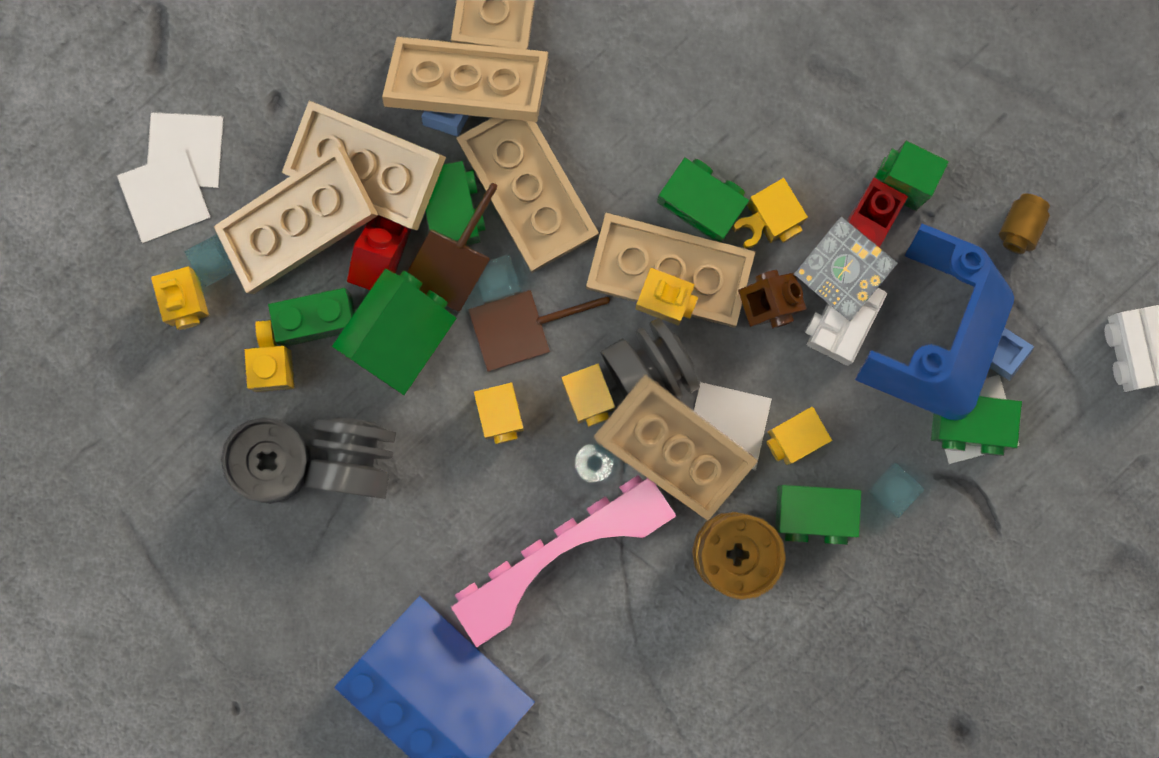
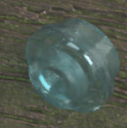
[575,444,614,483]

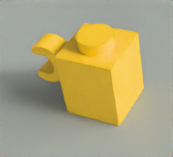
[732,178,808,249]
[151,266,209,330]
[635,267,698,326]
[244,320,294,392]

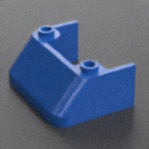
[855,223,1014,420]

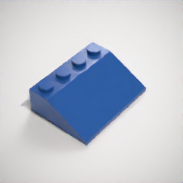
[334,596,535,758]

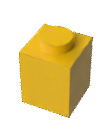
[562,363,615,427]
[474,382,524,444]
[766,406,832,465]

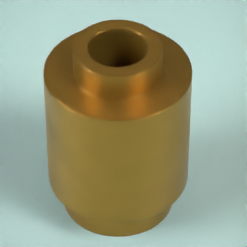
[999,193,1050,254]

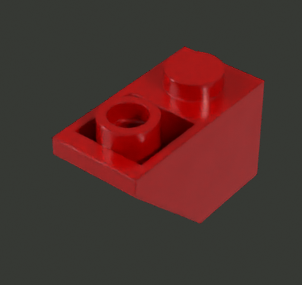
[847,178,908,248]
[347,215,411,290]

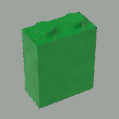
[332,268,457,395]

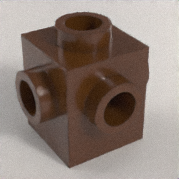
[738,270,807,329]

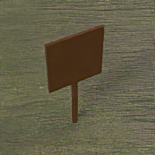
[407,183,497,312]
[468,290,610,371]

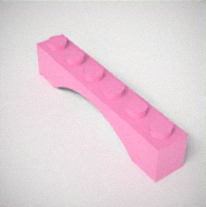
[451,475,676,647]

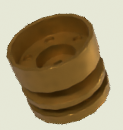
[692,512,785,600]

